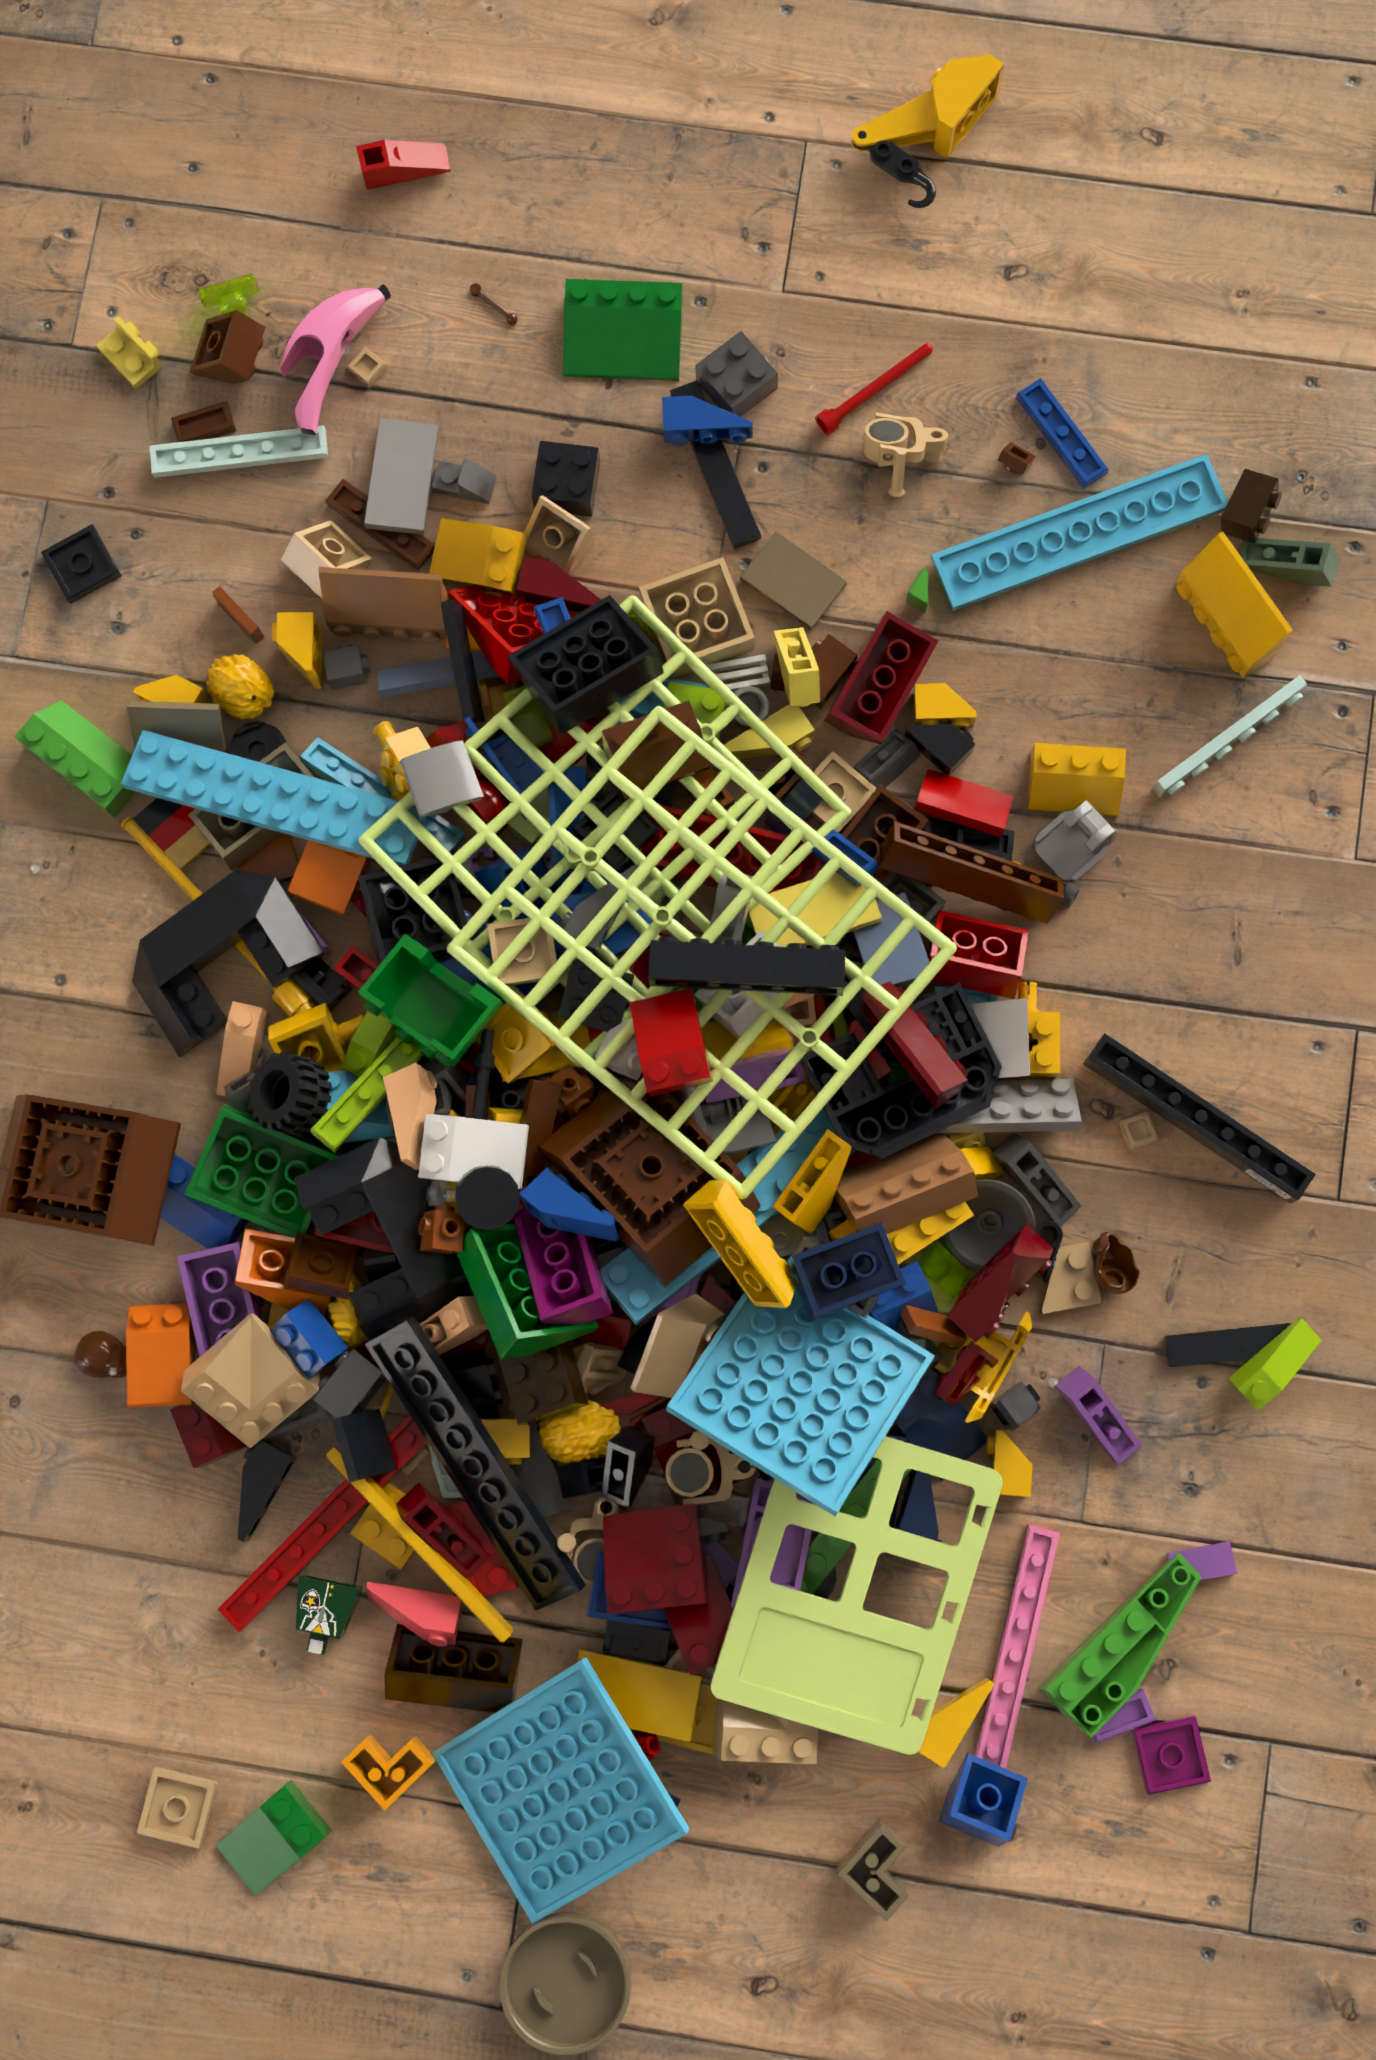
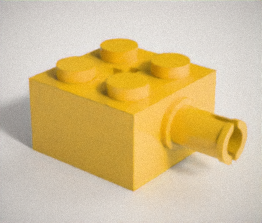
[373,721,430,806]
[1011,982,1060,1078]
[268,1003,365,1072]

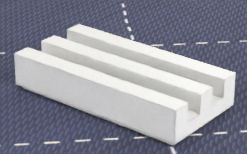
[706,654,770,692]

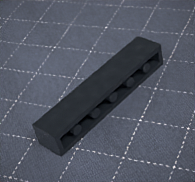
[648,936,846,996]

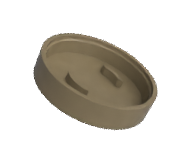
[499,1912,632,2055]

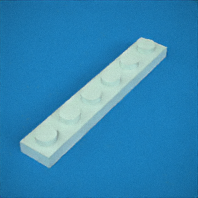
[149,425,328,478]
[1152,675,1307,797]

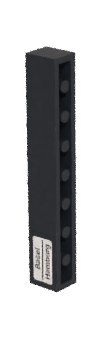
[1083,1033,1316,1203]

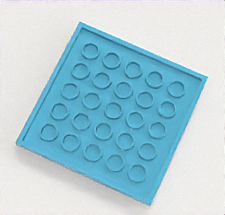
[666,1273,935,1517]
[432,1657,690,1924]

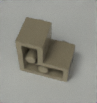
[836,1818,908,1921]

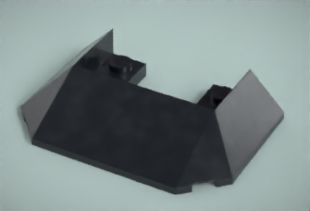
[132,870,325,1057]
[800,983,1002,1159]
[294,1137,470,1340]

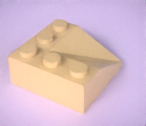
[639,557,755,678]
[181,1313,320,1448]
[713,1698,819,1764]

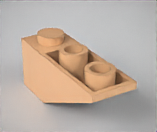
[419,1296,488,1355]

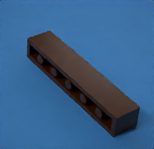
[879,821,1064,924]

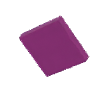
[1132,1715,1211,1795]

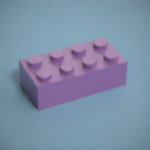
[177,1241,264,1356]

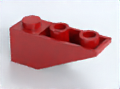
[356,140,451,190]

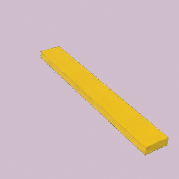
[326,1444,514,1642]

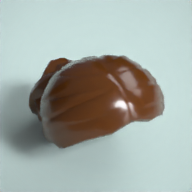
[1093,1232,1140,1294]
[75,1331,127,1378]

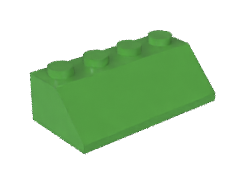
[14,700,136,818]

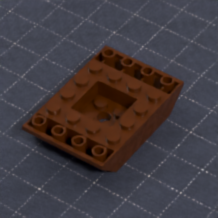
[538,1073,761,1288]
[0,1094,181,1246]

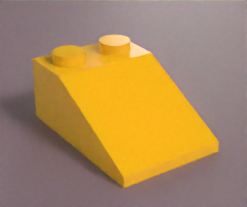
[429,518,528,594]

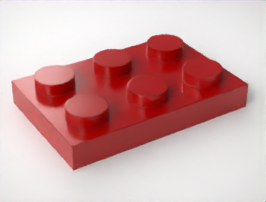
[445,1501,518,1596]

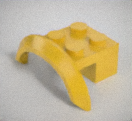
[932,1311,1032,1423]

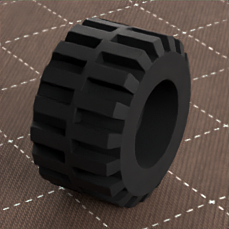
[248,1052,332,1136]

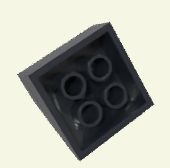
[358,857,472,965]

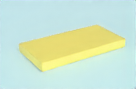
[748,872,882,947]

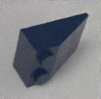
[787,1223,906,1321]
[894,1369,987,1481]
[894,1469,942,1542]

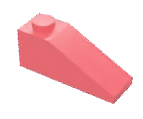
[366,1582,463,1647]

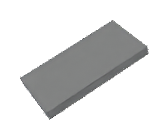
[364,418,439,535]

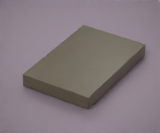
[740,531,847,631]
[127,701,227,753]

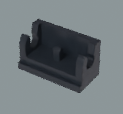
[293,957,353,1012]
[602,1620,671,1665]

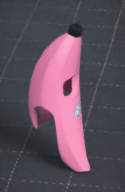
[279,284,391,436]

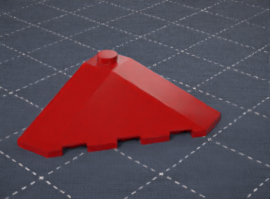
[448,585,577,683]

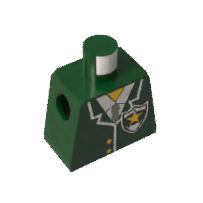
[296,1575,363,1654]

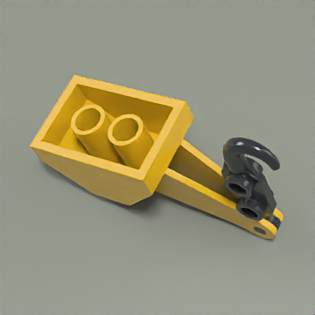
[851,54,1004,208]

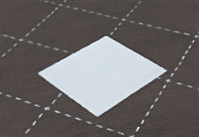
[971,998,1030,1078]

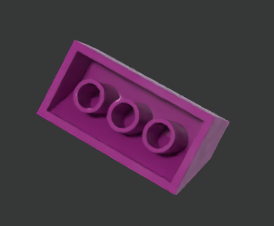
[514,1208,613,1325]

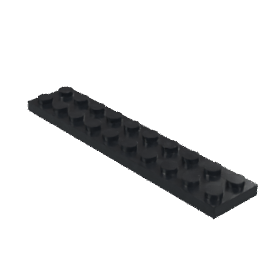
[365,1315,586,1611]

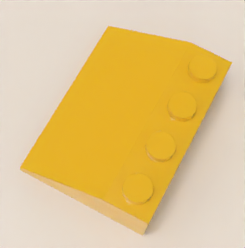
[1176,531,1293,678]

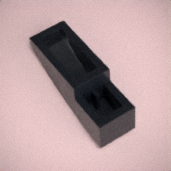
[922,817,1014,861]

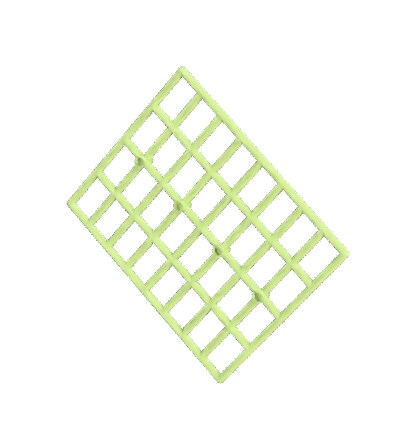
[359,595,851,1068]
[447,706,957,1200]

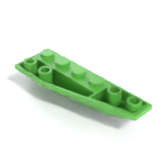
[1038,1553,1202,1738]

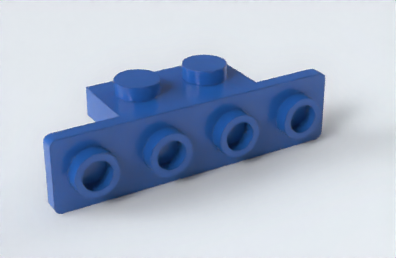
[464,717,544,819]

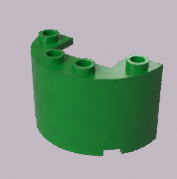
[358,934,503,1068]

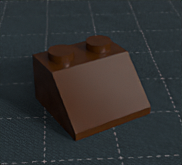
[190,310,265,384]

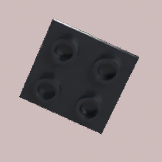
[557,958,634,1032]

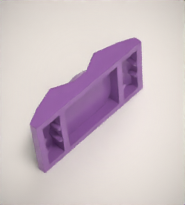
[731,1478,814,1608]

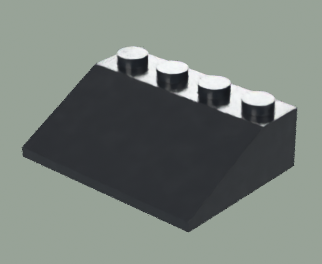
[507,595,664,735]

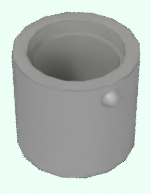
[734,686,769,726]

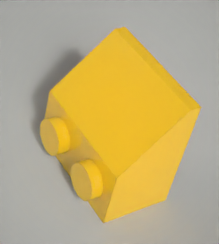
[272,612,323,689]

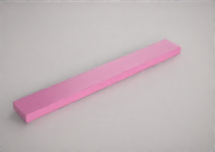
[974,1524,1060,1769]

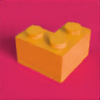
[341,1734,436,1811]

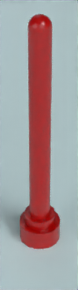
[815,343,933,436]

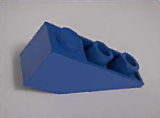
[662,396,753,445]
[519,1168,619,1241]

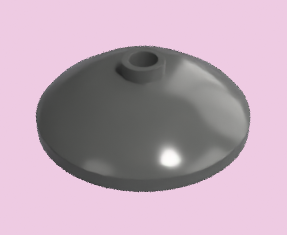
[943,1179,1035,1270]

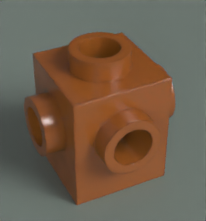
[545,1064,595,1121]
[419,1205,468,1254]

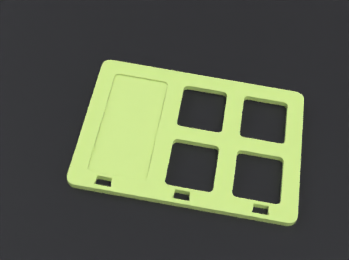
[710,1436,1003,1755]

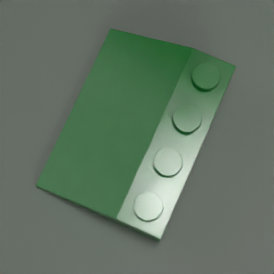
[563,279,683,381]
[184,1104,339,1238]
[457,1224,599,1360]

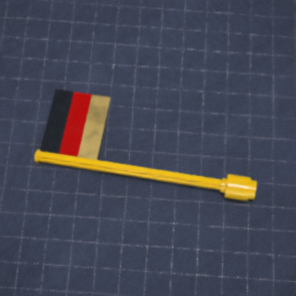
[121,798,316,1018]

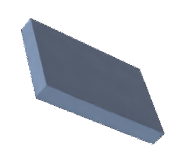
[852,892,930,988]

